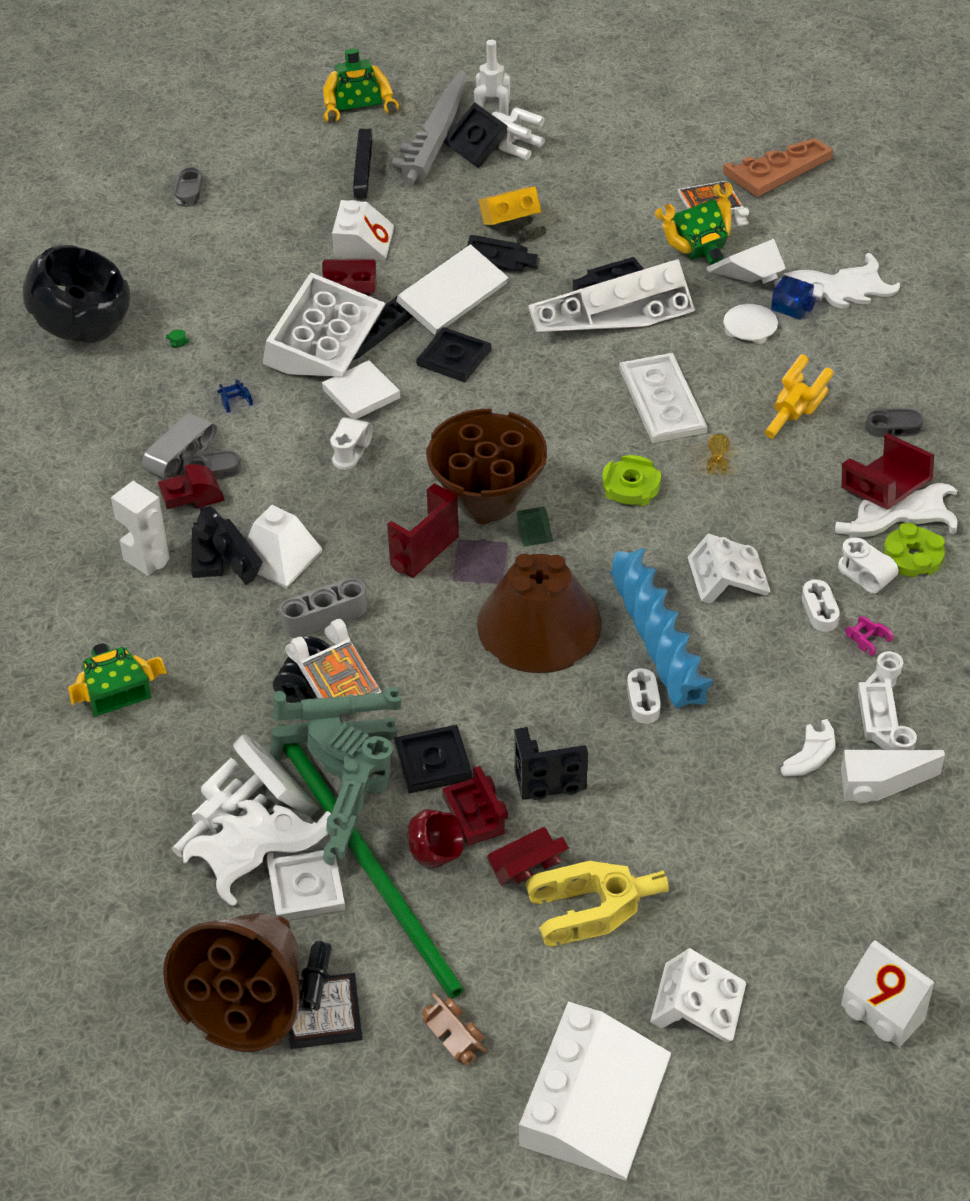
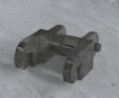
[506,215,546,244]

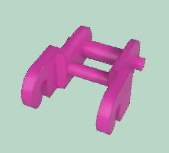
[845,616,893,656]

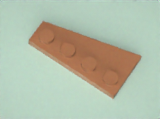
[723,138,833,197]

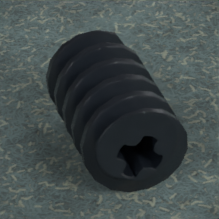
[273,636,331,703]

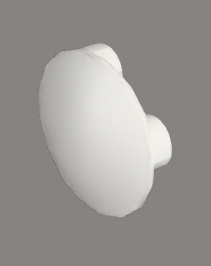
[723,304,778,344]

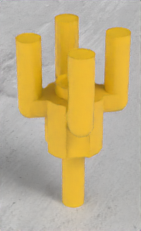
[764,354,834,439]

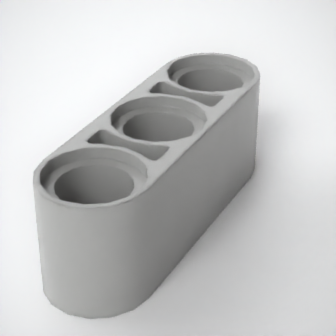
[142,413,217,480]
[280,578,367,638]

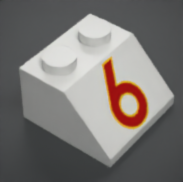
[332,200,394,261]
[841,940,934,1048]

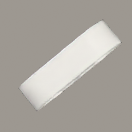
[802,580,840,632]
[627,668,661,724]

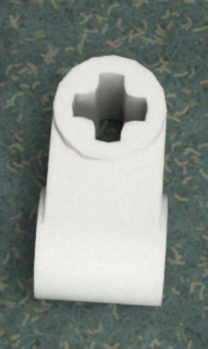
[330,417,373,470]
[838,537,899,594]

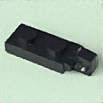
[467,235,540,272]
[572,257,644,292]
[191,506,223,578]
[197,508,263,585]

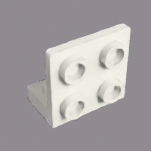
[688,533,770,603]
[650,948,746,1043]

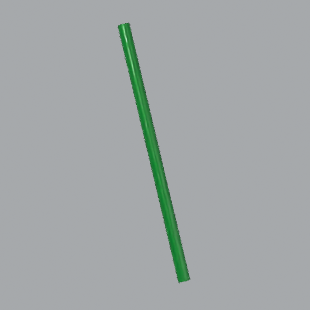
[279,724,464,999]

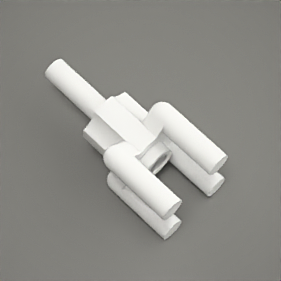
[474,40,510,116]
[492,107,545,160]
[172,758,269,857]

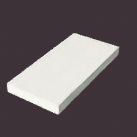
[396,244,509,335]
[619,353,707,443]

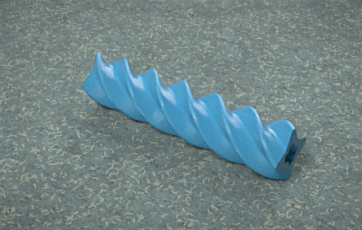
[610,548,713,708]

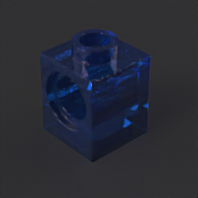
[771,275,816,320]

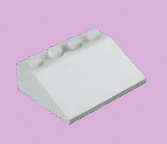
[262,272,385,376]
[519,1002,671,1181]

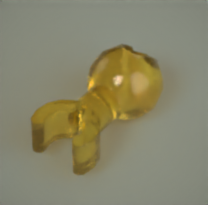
[706,433,730,475]

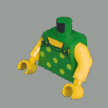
[323,48,399,122]
[655,182,733,265]
[68,643,167,717]

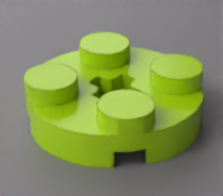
[602,455,661,506]
[883,523,945,577]

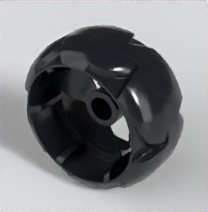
[23,245,130,343]

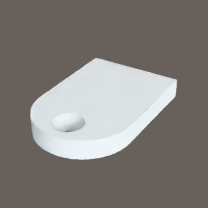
[233,734,319,817]
[267,836,345,920]

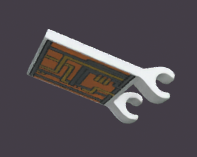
[678,181,749,226]
[285,619,381,698]

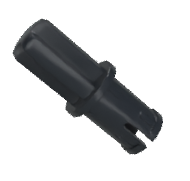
[299,940,332,1012]

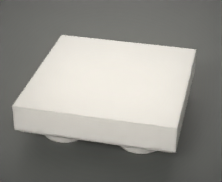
[322,360,400,420]

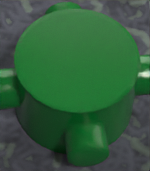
[166,329,189,348]

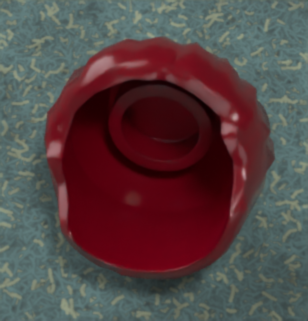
[407,809,463,868]

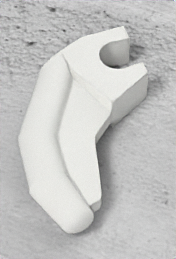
[781,719,835,776]

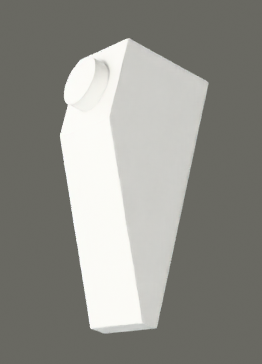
[841,750,945,803]

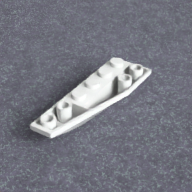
[528,259,695,332]

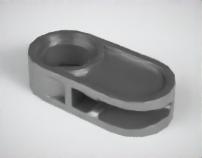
[174,167,203,207]
[865,408,923,437]
[183,449,241,480]

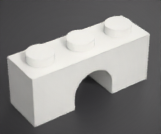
[111,481,170,576]

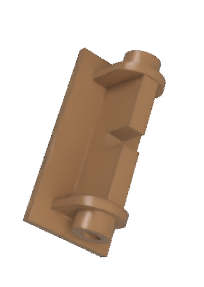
[422,992,489,1065]

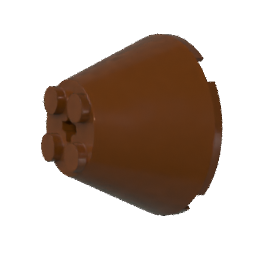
[426,409,547,524]
[477,553,601,673]
[163,913,300,1052]

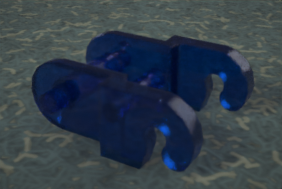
[217,379,253,413]

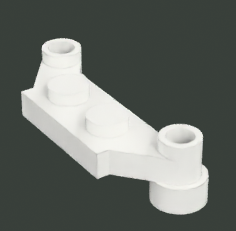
[857,651,917,750]

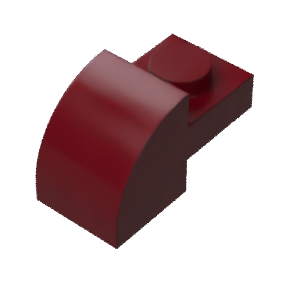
[157,464,224,509]

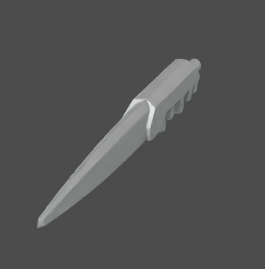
[392,70,466,185]

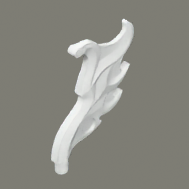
[774,253,900,309]
[835,483,958,538]
[183,800,331,907]

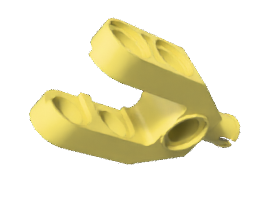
[525,861,669,947]

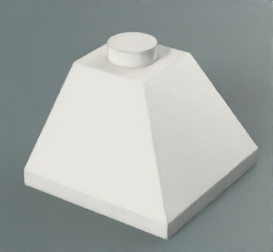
[706,239,786,284]
[247,505,323,589]

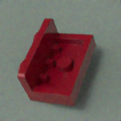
[322,259,377,296]
[442,765,508,846]
[487,827,569,886]

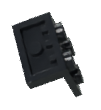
[514,727,588,800]

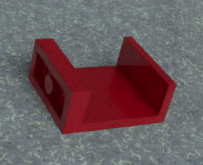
[841,433,934,510]
[387,483,459,578]

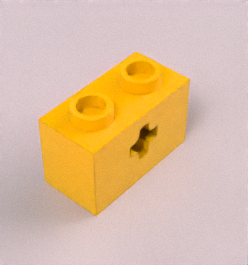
[478,186,541,225]

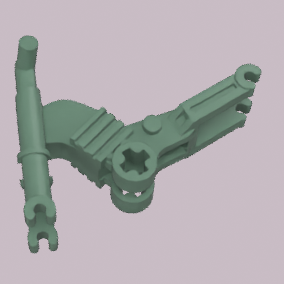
[269,687,402,866]

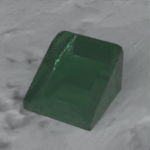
[517,507,553,547]

